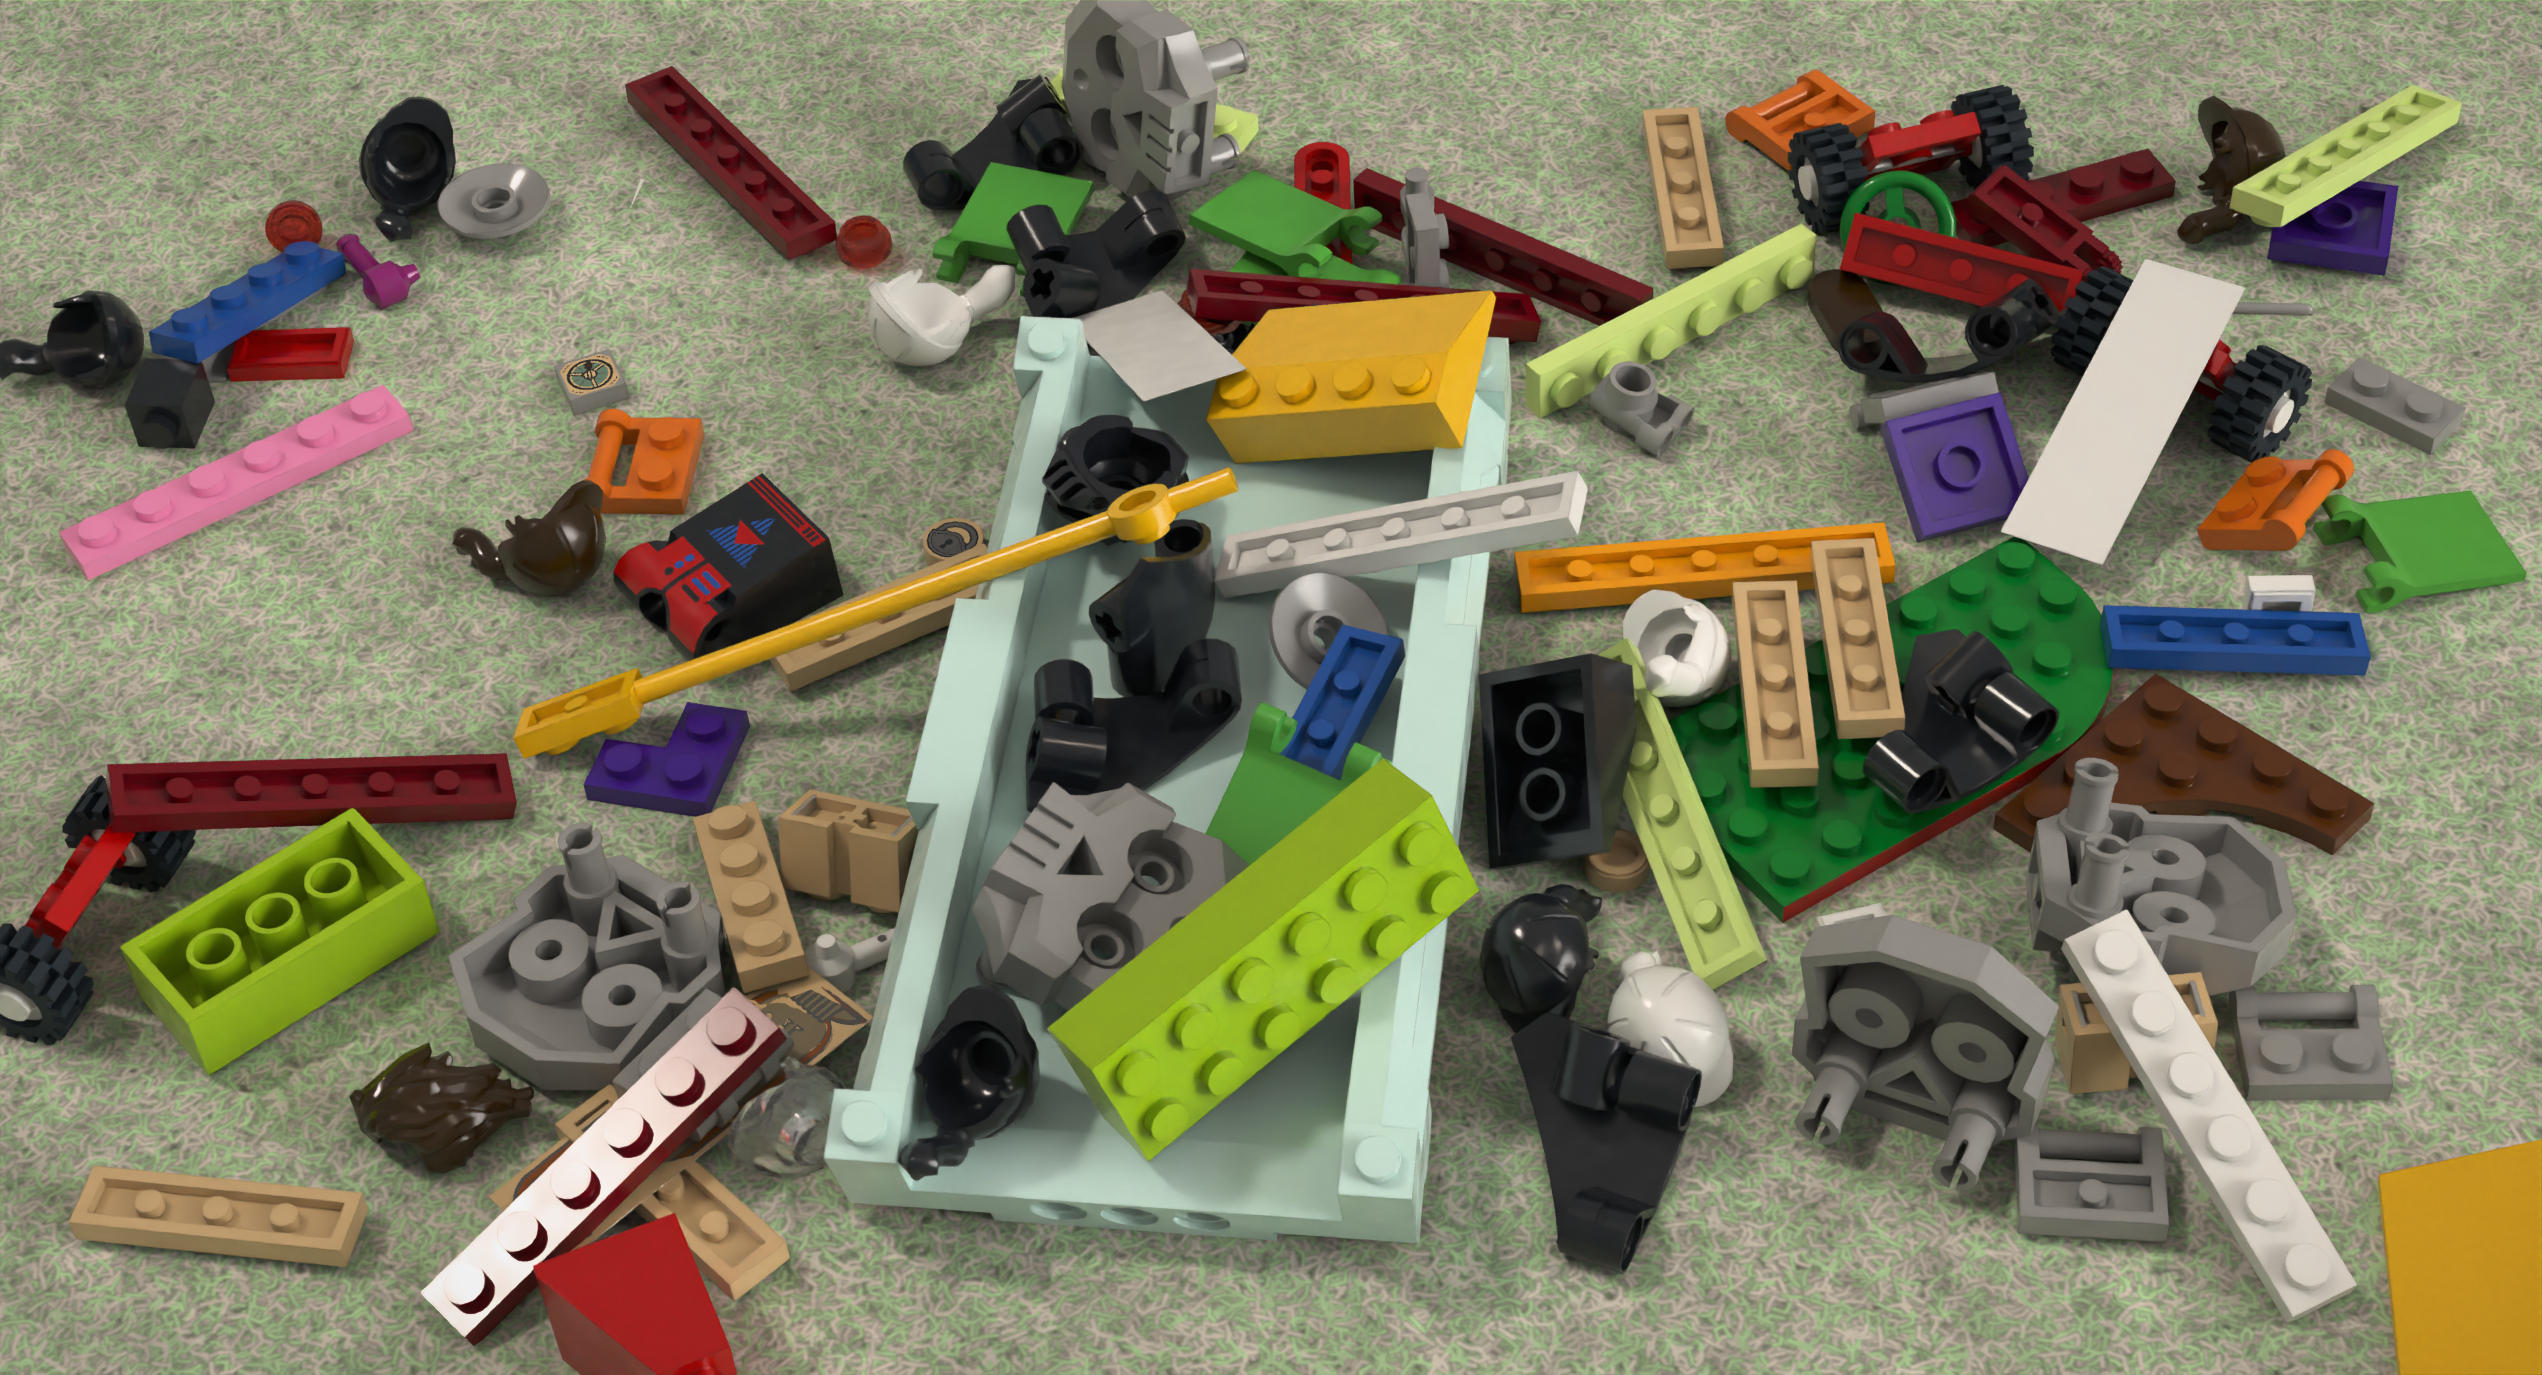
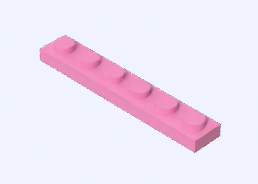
[59,384,413,580]

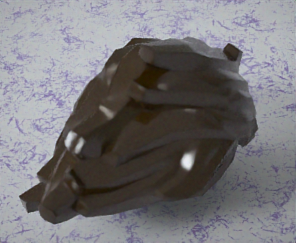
[349,1042,534,1174]

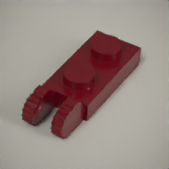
[1964,165,2123,283]

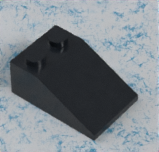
[1479,653,1636,870]

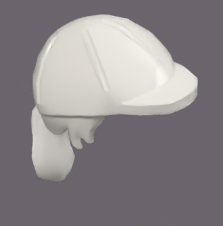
[868,265,1015,366]
[1623,589,1731,708]
[1607,951,1734,1107]

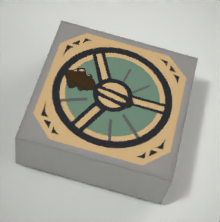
[554,349,629,416]

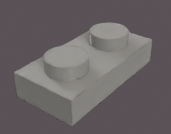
[2325,357,2465,455]

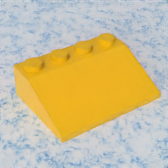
[1206,290,1496,464]
[2377,1139,2542,1375]

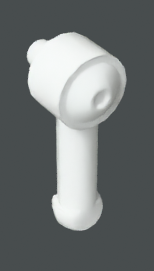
[804,928,895,993]

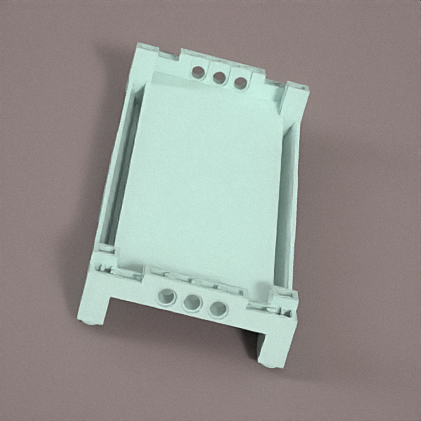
[824,316,1512,1243]

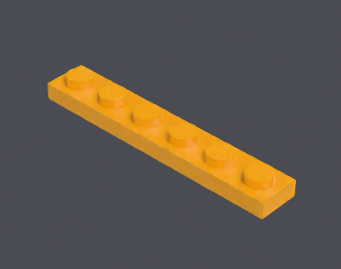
[1514,522,1896,613]

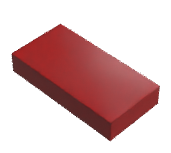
[227,327,354,382]

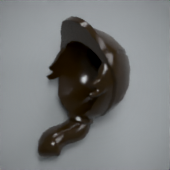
[2177,96,2286,244]
[452,480,606,596]

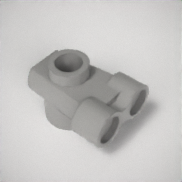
[1589,361,1695,457]

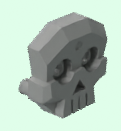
[1062,0,1250,201]
[2026,758,2296,996]
[972,782,1249,1011]
[448,823,726,1090]
[1792,915,2059,1191]

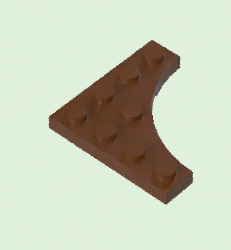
[1993,673,2374,855]

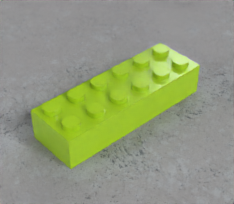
[1047,758,1480,1162]

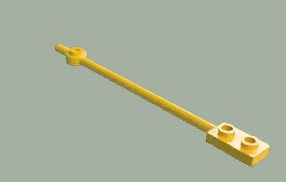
[513,467,1238,759]

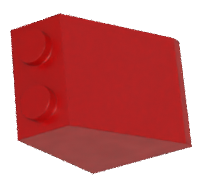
[532,1213,737,1375]

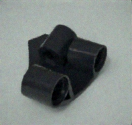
[903,74,1083,210]
[1006,190,1186,347]
[1837,279,2067,382]
[1089,519,1215,697]
[1862,629,2059,813]
[1025,639,1242,813]
[1511,1012,1702,1274]

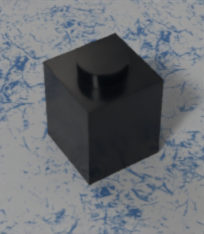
[124,358,215,449]

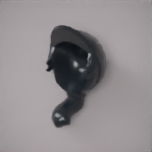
[359,96,456,243]
[0,290,144,389]
[1480,884,1602,1034]
[898,985,1040,1181]

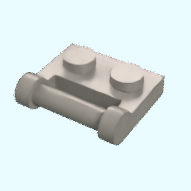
[2229,985,2393,1101]
[2013,1122,2169,1242]

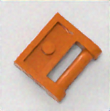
[1725,69,1876,170]
[582,408,704,514]
[2197,449,2355,551]

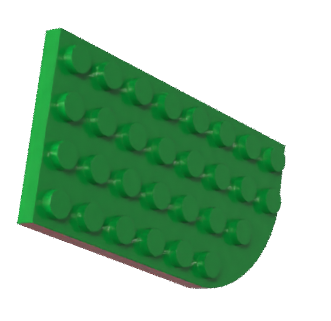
[1668,537,2113,923]

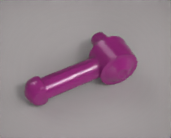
[336,234,420,310]

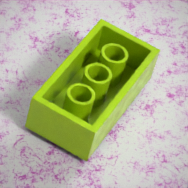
[120,808,440,1076]

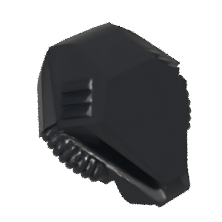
[1042,415,1189,546]

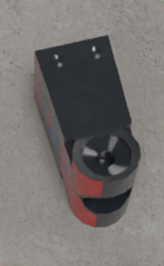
[613,473,844,661]

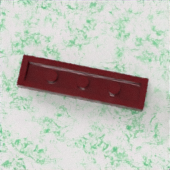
[1951,149,2176,247]

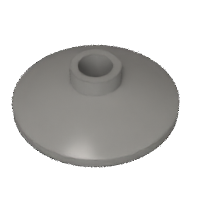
[438,163,550,239]
[1269,573,1388,690]

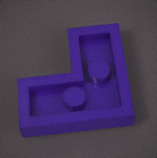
[583,702,750,817]

